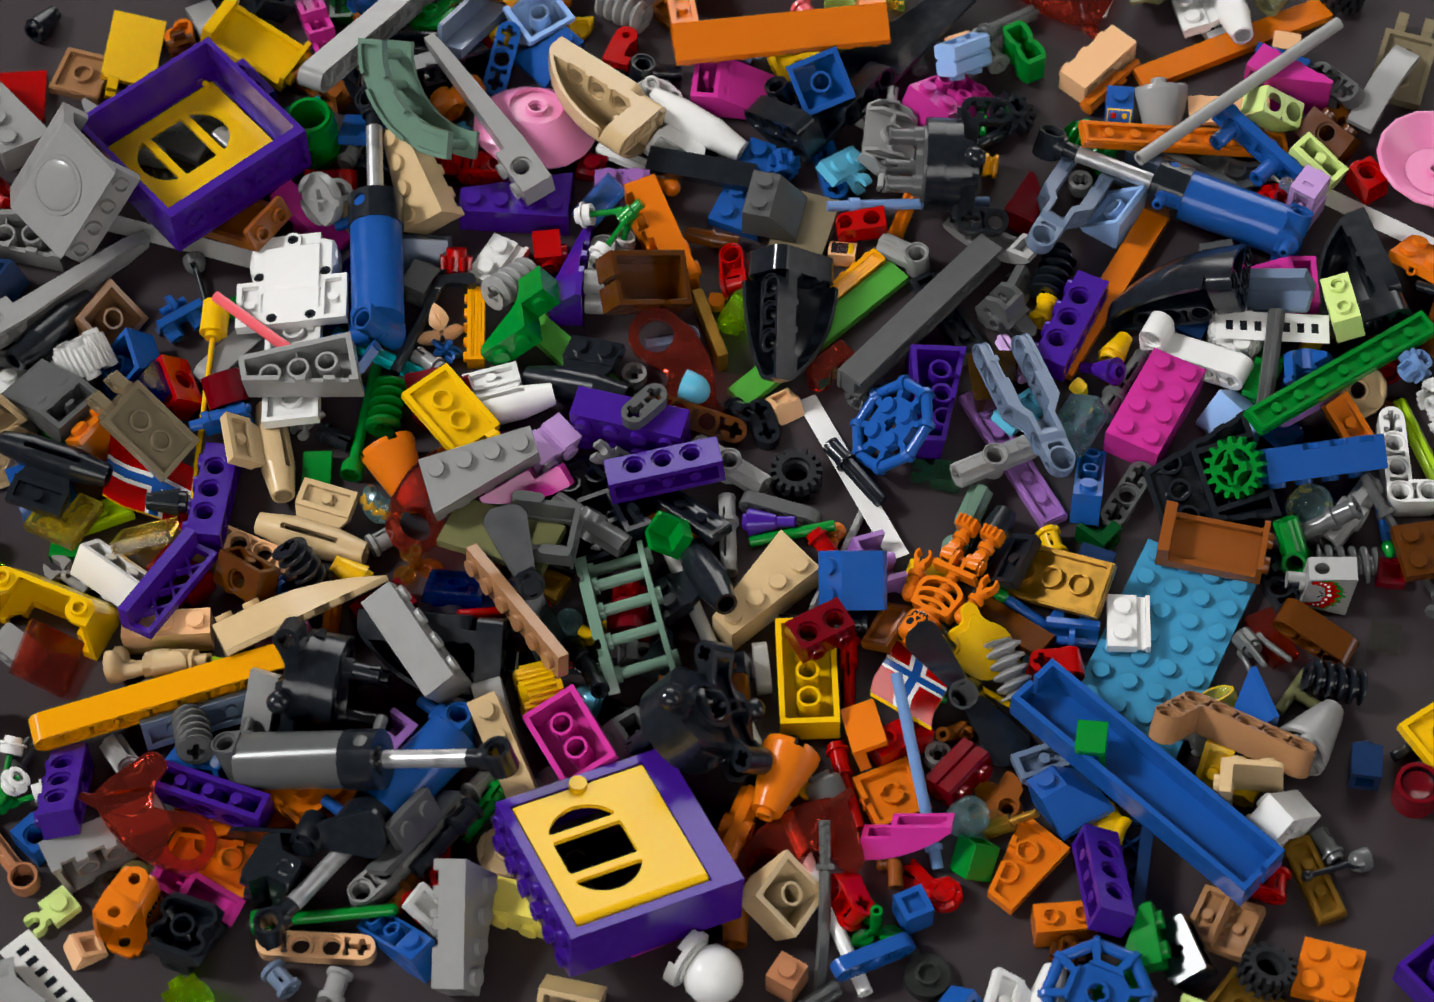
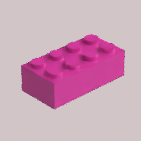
[1103,348,1206,466]

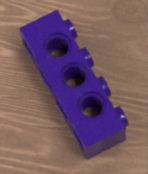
[1035,270,1109,382]
[603,436,726,504]
[181,442,242,553]
[34,741,95,840]
[146,757,275,828]
[1072,823,1136,938]

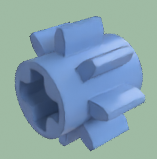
[1397,348,1432,384]

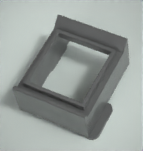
[504,490,584,569]

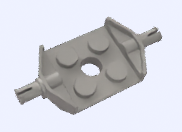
[857,86,918,193]

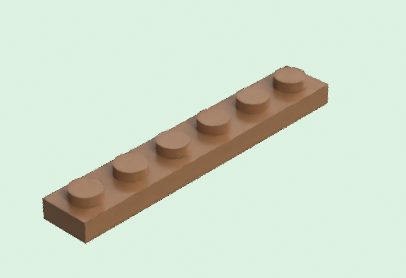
[464,543,569,679]

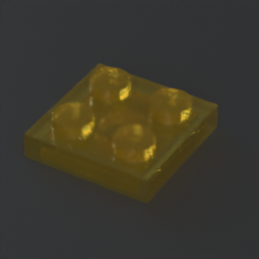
[110,516,180,556]

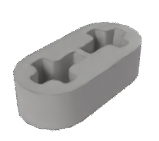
[751,642,772,695]

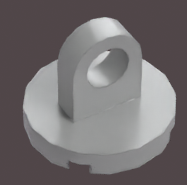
[298,171,353,227]

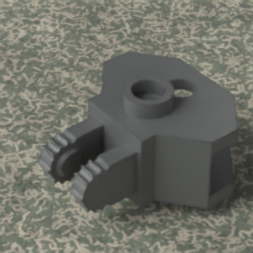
[975,281,1038,337]

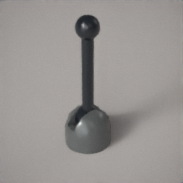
[182,251,208,300]
[1301,847,1374,882]

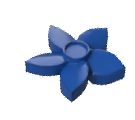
[431,339,463,364]

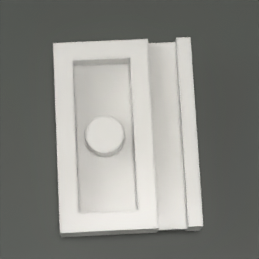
[467,233,530,285]
[1106,594,1151,653]

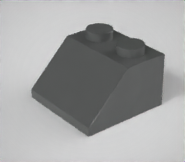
[742,170,807,242]

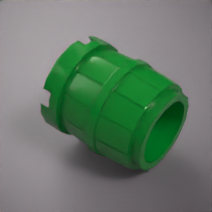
[287,97,342,170]

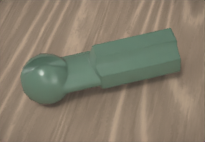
[941,483,993,554]

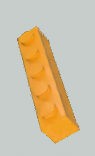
[830,248,886,301]
[463,286,486,369]

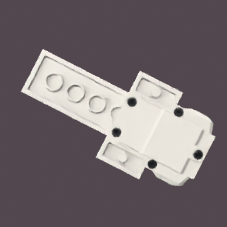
[235,232,349,429]

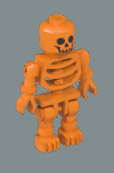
[898,512,1007,649]

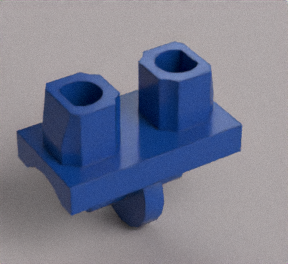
[155,295,203,345]
[1045,610,1100,649]

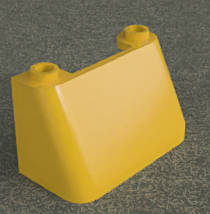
[0,566,120,661]

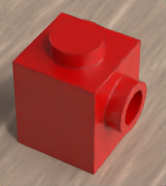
[532,229,568,274]

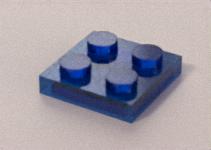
[423,569,485,609]

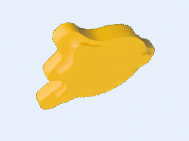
[948,602,1021,681]

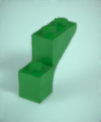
[481,266,561,366]
[1091,901,1172,1002]

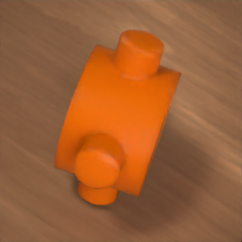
[708,292,728,313]

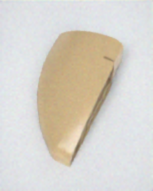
[548,36,666,158]

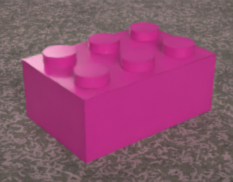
[521,684,621,781]

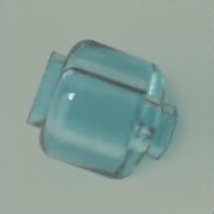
[947,796,991,837]

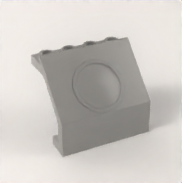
[10,102,140,263]

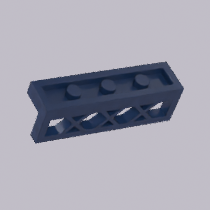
[1122,815,1153,932]

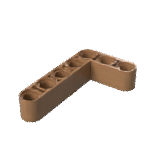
[1148,691,1317,779]

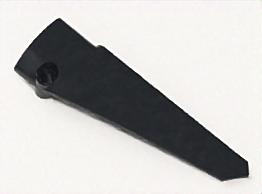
[744,0,977,164]

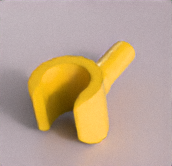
[1060,377,1088,416]
[577,620,606,646]

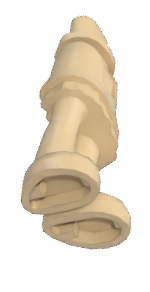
[103,646,213,684]

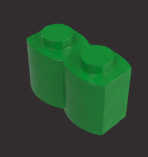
[1001,20,1046,84]

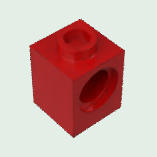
[1345,156,1389,205]

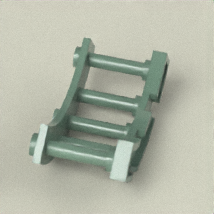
[358,38,479,159]
[575,540,682,696]

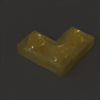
[23,493,106,551]

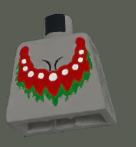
[1285,557,1358,615]

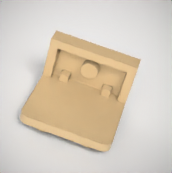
[1213,755,1284,806]

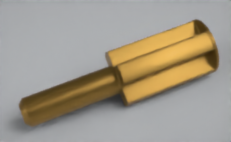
[981,809,1040,839]

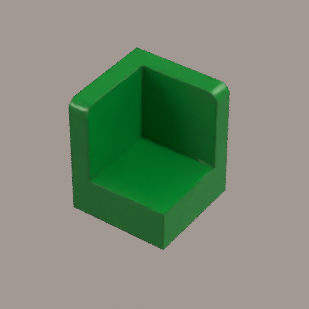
[644,511,693,560]
[1074,719,1109,767]
[949,834,1000,882]

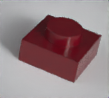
[575,152,609,182]

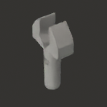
[43,555,91,594]

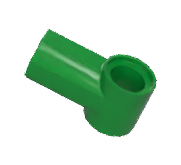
[1272,515,1312,574]

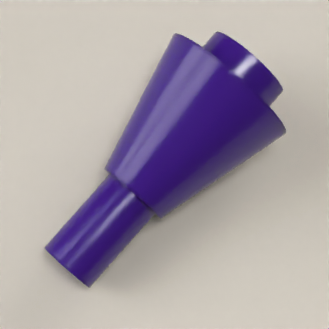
[1079,357,1126,386]
[742,507,797,536]

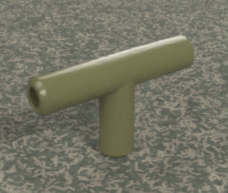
[1275,667,1321,716]

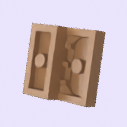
[1190,884,1266,963]

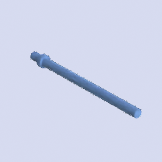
[890,672,944,870]

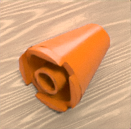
[361,431,428,514]
[752,734,821,822]

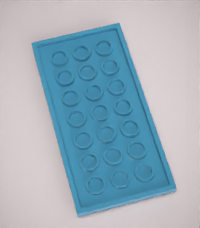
[1081,539,1257,760]

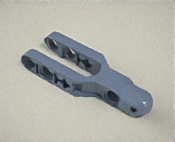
[1026,157,1116,254]
[972,333,1076,478]

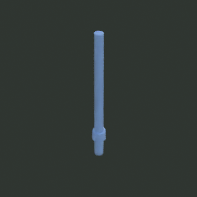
[826,197,990,212]

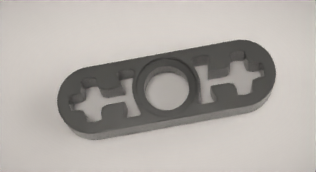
[1310,61,1365,109]
[1100,461,1152,529]
[738,490,822,527]

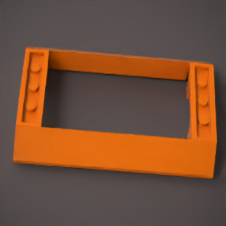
[664,0,891,66]

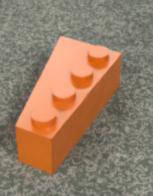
[624,174,702,291]

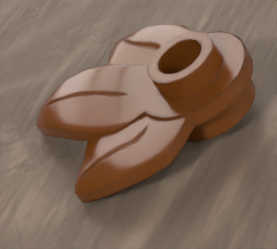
[969,771,1023,822]

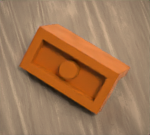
[840,699,888,772]

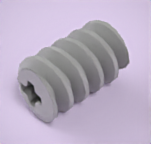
[594,0,653,34]
[481,257,538,311]
[983,636,1032,703]

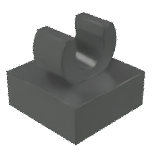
[1005,265,1033,304]
[617,640,649,668]

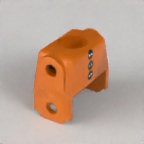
[92,866,163,959]

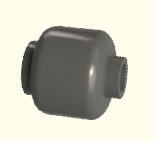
[805,769,850,816]

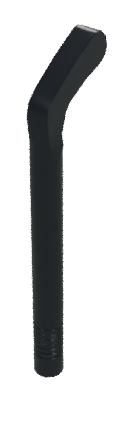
[389,273,477,376]

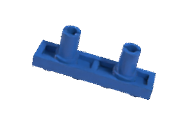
[1209,104,1304,189]

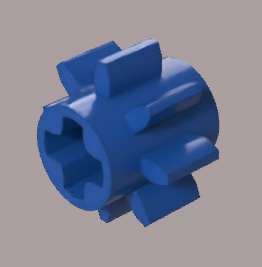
[766,148,801,181]

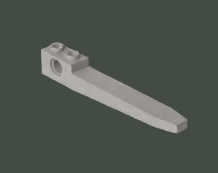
[424,33,555,206]
[0,230,150,350]

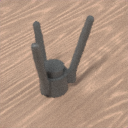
[1232,627,1293,672]

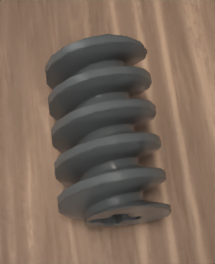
[1315,544,1378,584]
[171,703,214,765]

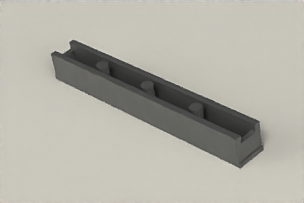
[837,233,1003,400]

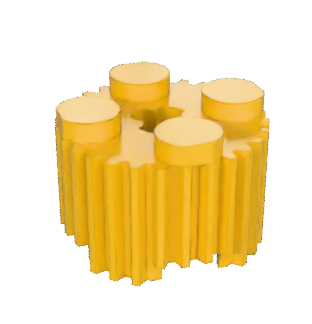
[512,661,564,723]

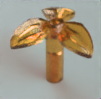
[393,536,443,584]

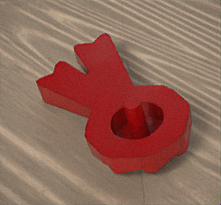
[899,859,964,913]

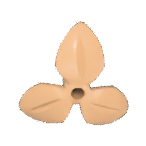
[417,303,464,346]

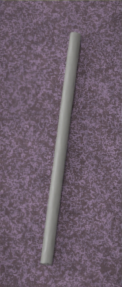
[1134,17,1343,165]

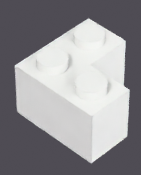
[1245,790,1321,847]

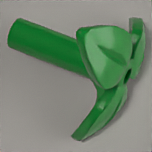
[851,899,903,948]

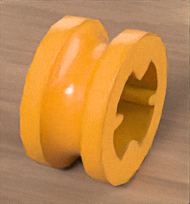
[982,152,1000,179]

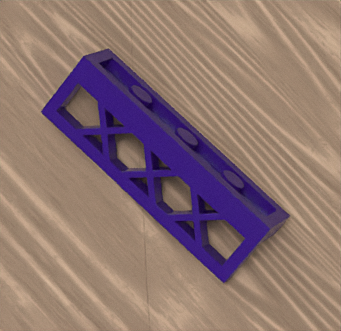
[117,527,218,639]

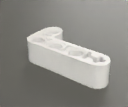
[1139,311,1254,391]
[1375,406,1434,517]

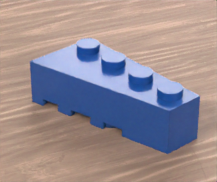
[1255,433,1388,489]

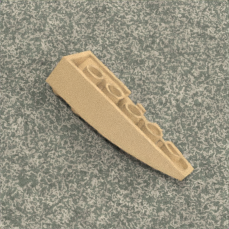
[212,575,389,657]

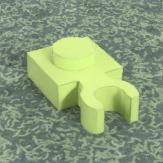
[23,885,83,938]

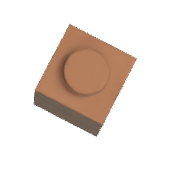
[765,951,809,1002]

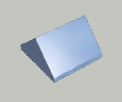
[503,0,576,46]
[1080,185,1148,249]
[1196,389,1260,443]

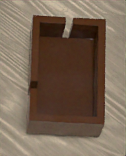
[595,250,693,315]

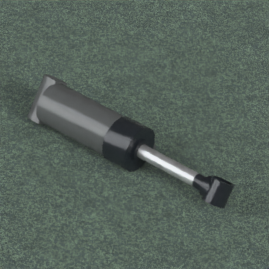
[211,714,519,790]

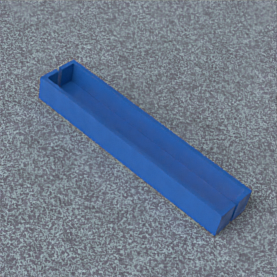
[1010,658,1285,907]

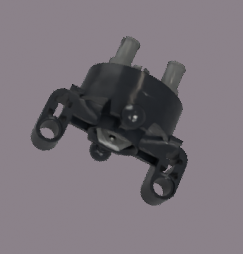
[885,97,1014,237]

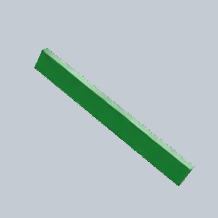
[1243,310,1434,436]

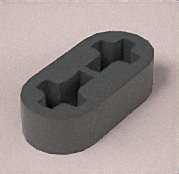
[621,383,668,430]

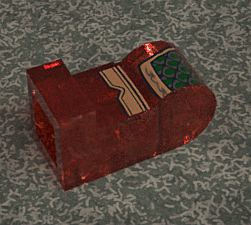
[807,339,855,392]

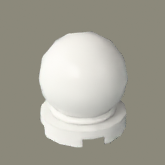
[663,929,743,1002]

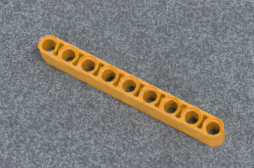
[28,643,285,751]

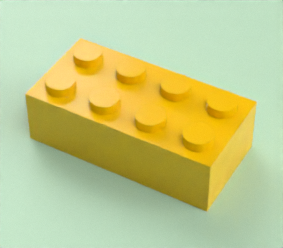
[775,618,840,740]

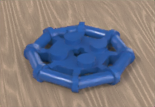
[849,375,936,475]
[1037,935,1157,1002]

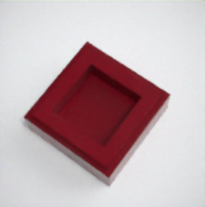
[1375,557,1406,590]

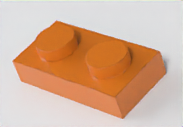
[1320,390,1374,438]

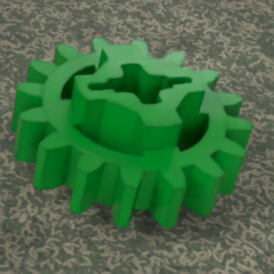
[1204,436,1268,499]

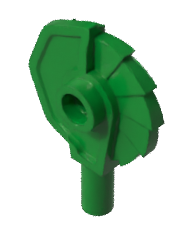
[408,0,464,32]

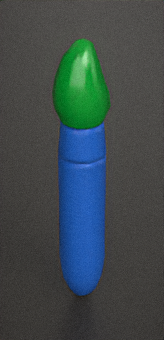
[1375,508,1395,558]
[994,588,1046,629]

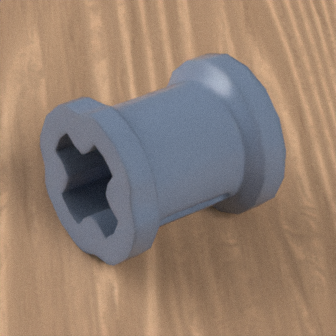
[260,958,302,1001]

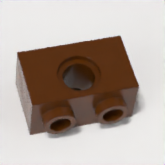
[1294,106,1362,165]
[213,545,281,603]

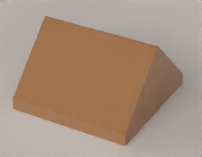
[75,279,149,345]

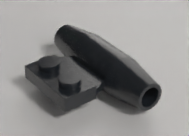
[5,289,95,371]
[522,334,634,403]
[0,430,113,520]
[949,505,1042,607]
[647,536,737,626]

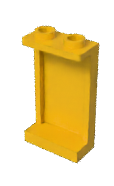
[200,0,313,92]

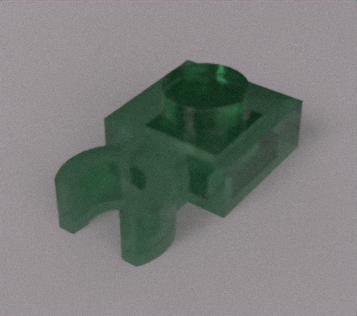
[911,458,959,493]

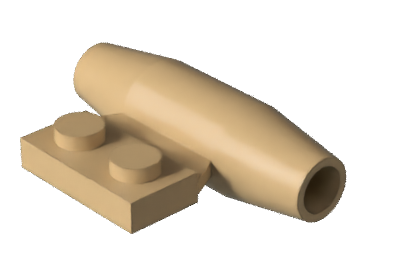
[220,401,296,503]
[254,477,370,564]

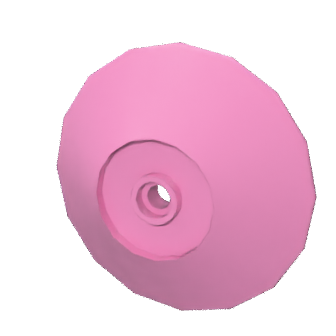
[473,86,595,170]
[1376,111,1434,208]

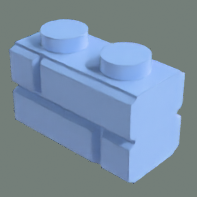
[934,32,993,81]

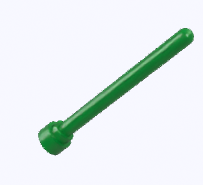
[340,364,381,482]
[250,904,399,935]

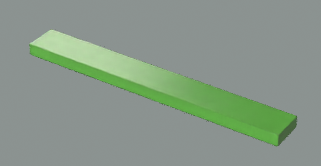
[728,260,909,403]

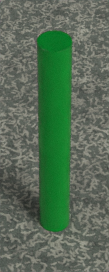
[749,520,836,548]

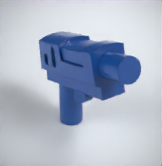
[188,400,254,436]

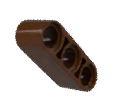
[1272,598,1360,668]

